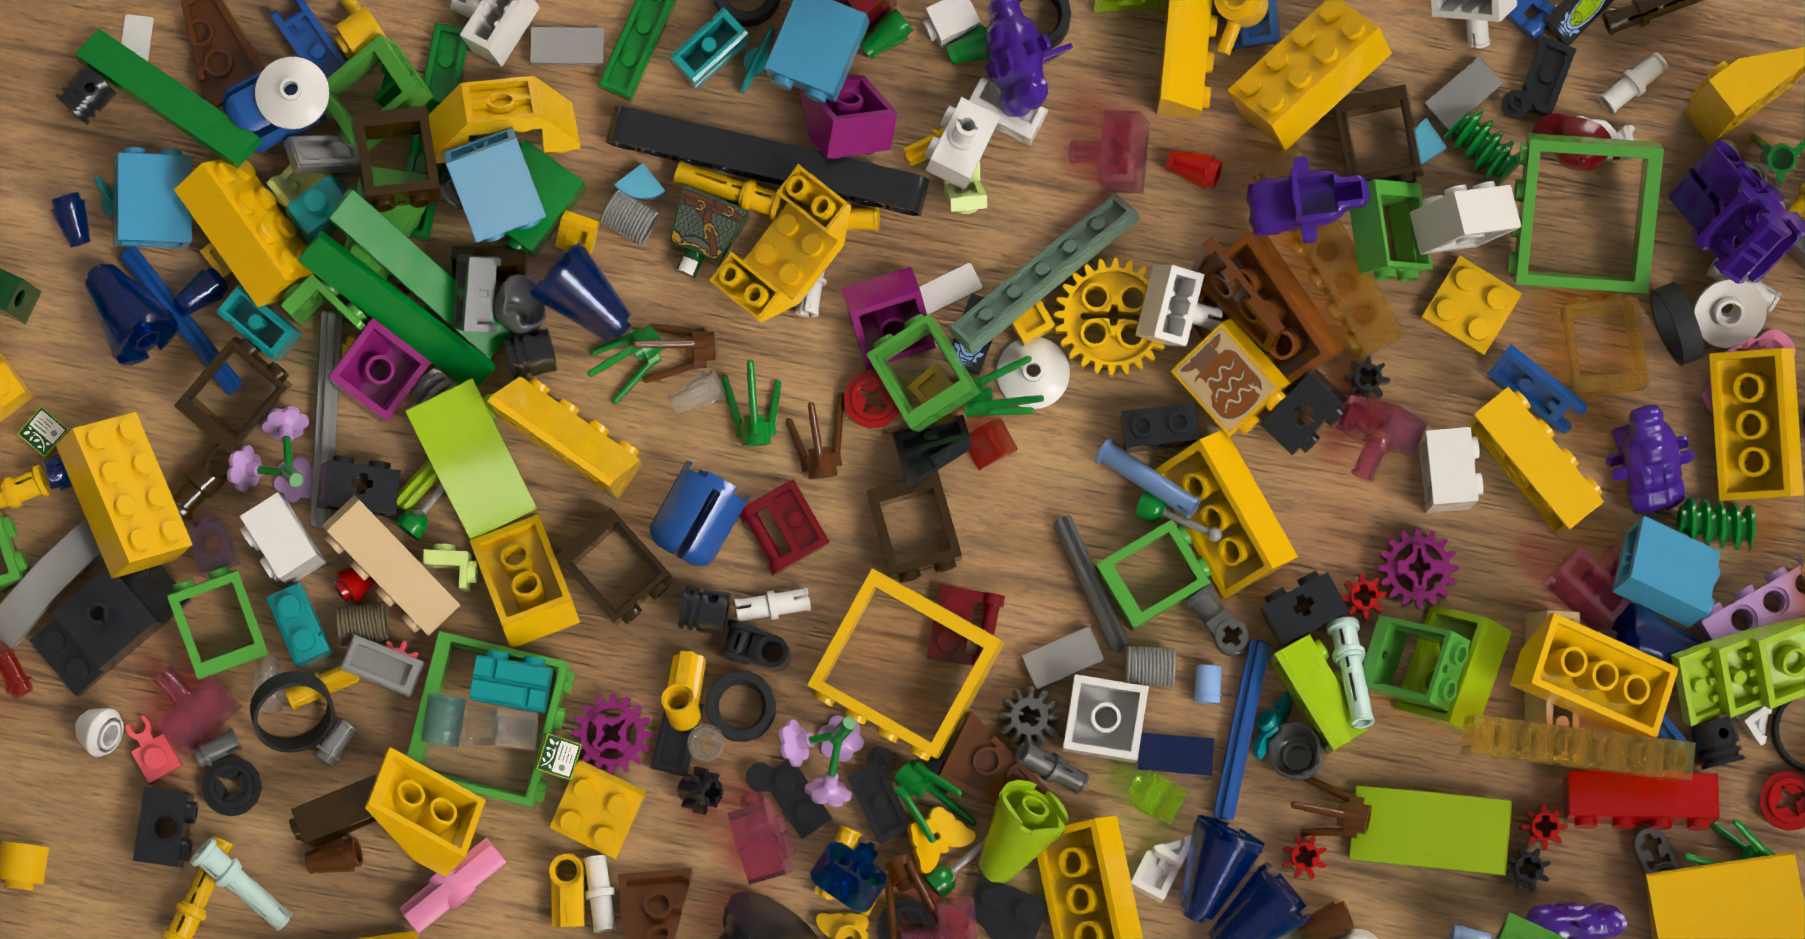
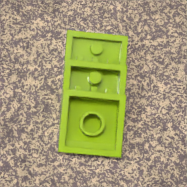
[405,378,537,540]
[1671,617,1805,726]
[1349,786,1512,876]

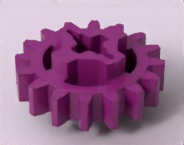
[1377,528,1459,609]
[572,694,653,775]

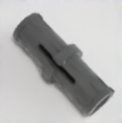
[1015,741,1089,794]

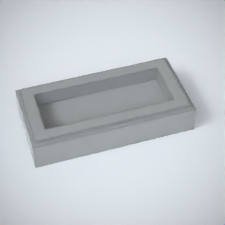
[530,27,605,66]
[1423,57,1503,132]
[284,135,359,174]
[1021,626,1104,691]
[340,634,425,697]

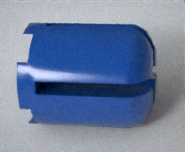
[222,55,327,153]
[650,460,750,566]

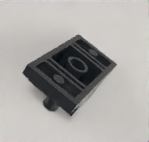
[29,565,192,697]

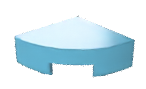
[1410,118,1447,165]
[614,163,666,200]

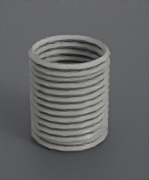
[600,190,659,246]
[1125,645,1176,688]

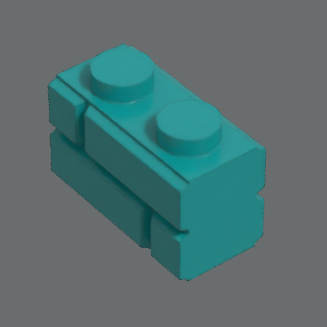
[670,7,750,91]
[216,284,303,361]
[266,583,334,669]
[469,650,553,714]

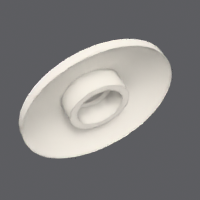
[255,57,329,130]
[1693,278,1767,348]
[997,337,1070,409]

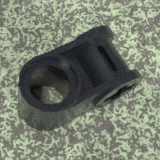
[717,620,792,672]

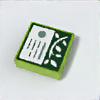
[17,406,70,459]
[533,733,582,780]

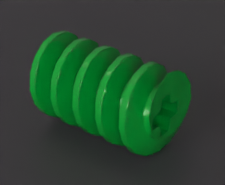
[1443,109,1519,187]
[1675,497,1756,552]

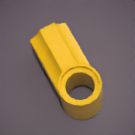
[661,651,706,731]
[549,853,585,927]

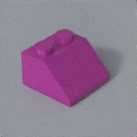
[799,75,898,159]
[841,267,936,370]
[328,318,431,422]

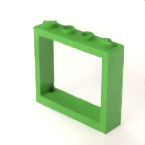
[1507,133,1664,294]
[407,631,576,809]

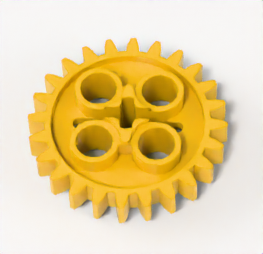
[1054,258,1165,378]

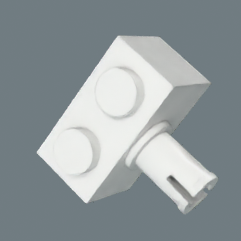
[450,0,540,67]
[1431,0,1517,48]
[924,97,1001,190]
[1135,265,1222,346]

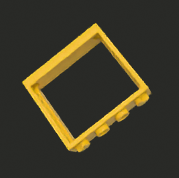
[807,568,1005,761]

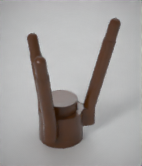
[632,323,716,383]
[786,392,844,480]
[1291,776,1372,838]
[881,854,950,939]

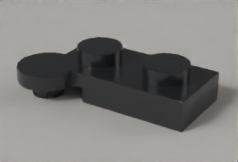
[1501,36,1576,120]
[847,747,910,845]
[746,759,833,840]

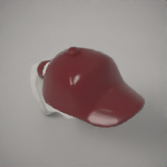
[1532,113,1635,171]

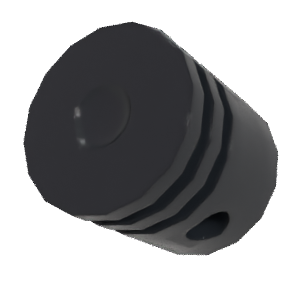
[55,64,117,125]
[505,328,557,380]
[678,585,731,636]
[1690,717,1745,770]

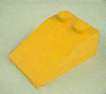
[469,514,580,649]
[365,747,486,877]

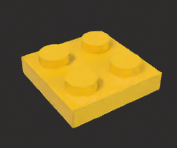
[1420,256,1522,357]
[549,760,647,860]

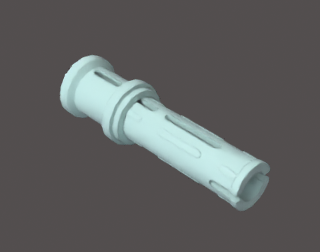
[1326,617,1375,729]
[190,837,293,931]

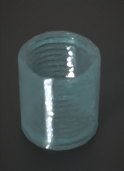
[420,693,468,748]

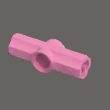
[399,837,507,933]

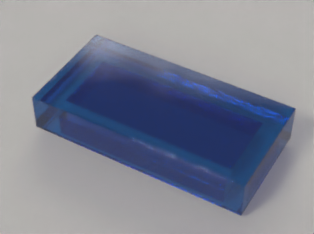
[1137,733,1215,776]

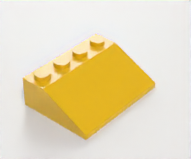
[1684,47,1805,146]
[487,376,643,500]
[1645,852,1805,939]

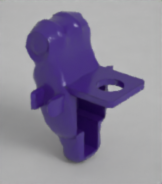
[984,0,1073,117]
[1246,156,1369,244]
[1606,404,1695,515]
[1523,902,1627,939]

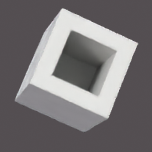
[922,0,981,48]

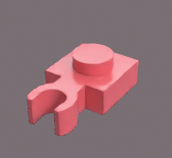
[126,715,183,785]

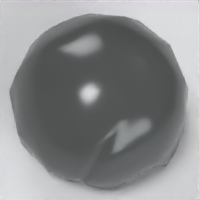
[493,274,546,334]
[1269,721,1324,781]

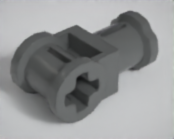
[1185,584,1249,656]

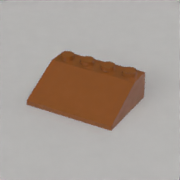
[1190,231,1345,392]

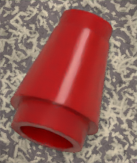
[1166,150,1223,190]

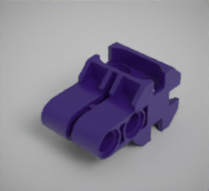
[1668,140,1805,284]

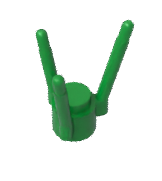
[1750,133,1805,187]
[587,325,666,404]
[963,356,1044,418]
[721,359,782,446]
[894,759,977,843]
[1684,819,1775,865]

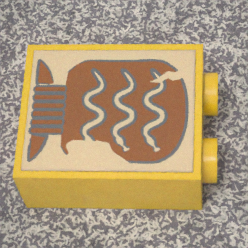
[1171,319,1291,437]

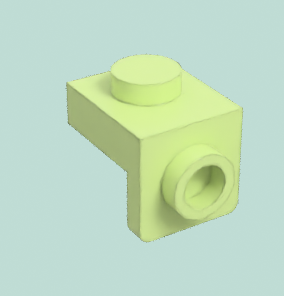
[943,163,987,214]
[266,164,333,207]
[423,544,478,592]

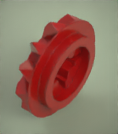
[844,370,900,429]
[1758,771,1805,831]

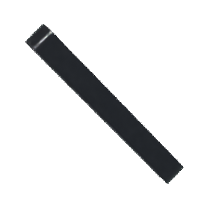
[606,106,930,216]

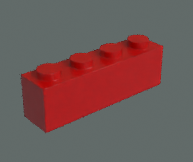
[1563,771,1720,831]

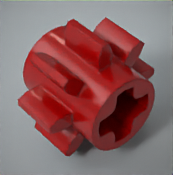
[1341,573,1387,621]
[1519,804,1568,851]
[1282,835,1327,880]

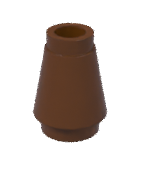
[305,836,363,874]
[1296,900,1354,939]

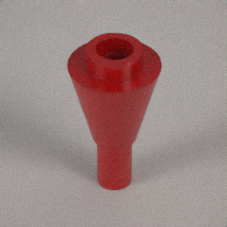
[333,567,376,604]

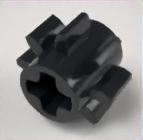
[1343,356,1390,403]
[677,766,723,815]
[1504,846,1551,892]

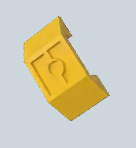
[428,76,580,164]
[709,164,851,323]

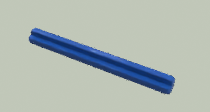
[120,247,243,395]
[1213,639,1270,821]

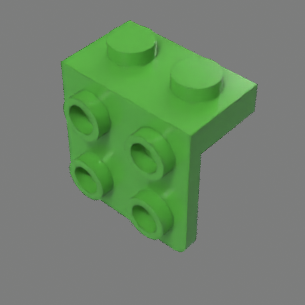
[281,274,369,333]

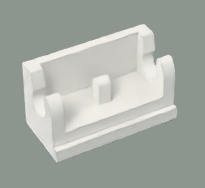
[969,76,1048,147]

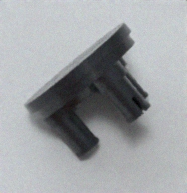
[719,892,819,939]

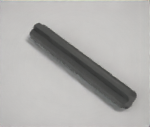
[1054,515,1130,653]

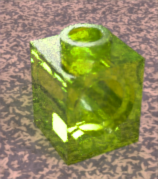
[1127,770,1188,826]

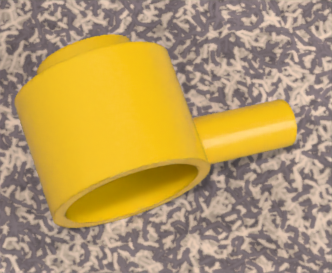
[334,0,386,60]
[1214,0,1268,56]
[0,841,50,891]

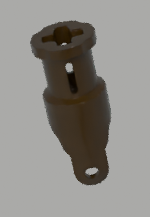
[173,443,228,522]

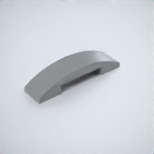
[0,519,102,650]

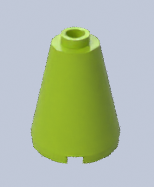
[978,780,1068,883]

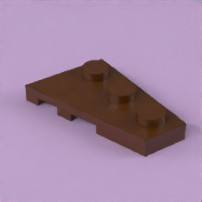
[181,0,266,109]
[1191,236,1285,352]
[937,710,1053,806]
[618,868,693,939]

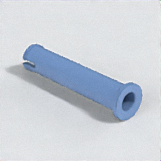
[1095,438,1201,519]

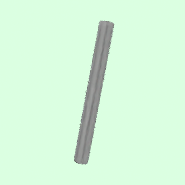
[310,311,343,529]

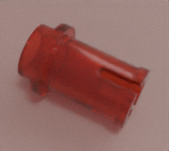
[0,649,33,699]

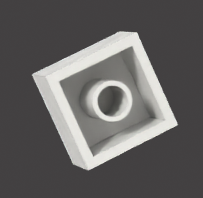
[1409,181,1521,255]
[1418,427,1483,513]
[240,492,327,586]
[1062,674,1149,763]

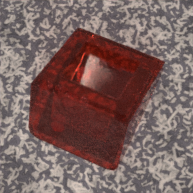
[968,419,1018,470]

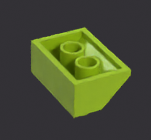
[1394,606,1512,735]
[1269,634,1368,755]

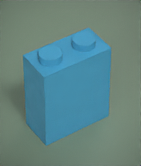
[765,0,870,103]
[443,127,546,242]
[113,147,192,249]
[1612,516,1721,628]

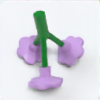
[227,406,313,503]
[779,715,864,807]

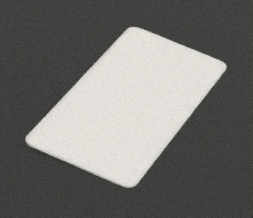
[121,14,154,61]
[919,263,982,315]

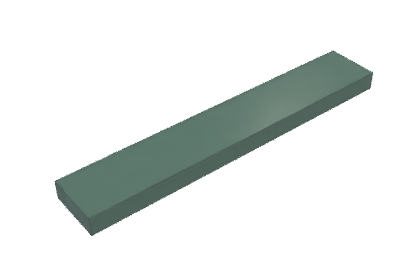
[948,193,1140,355]

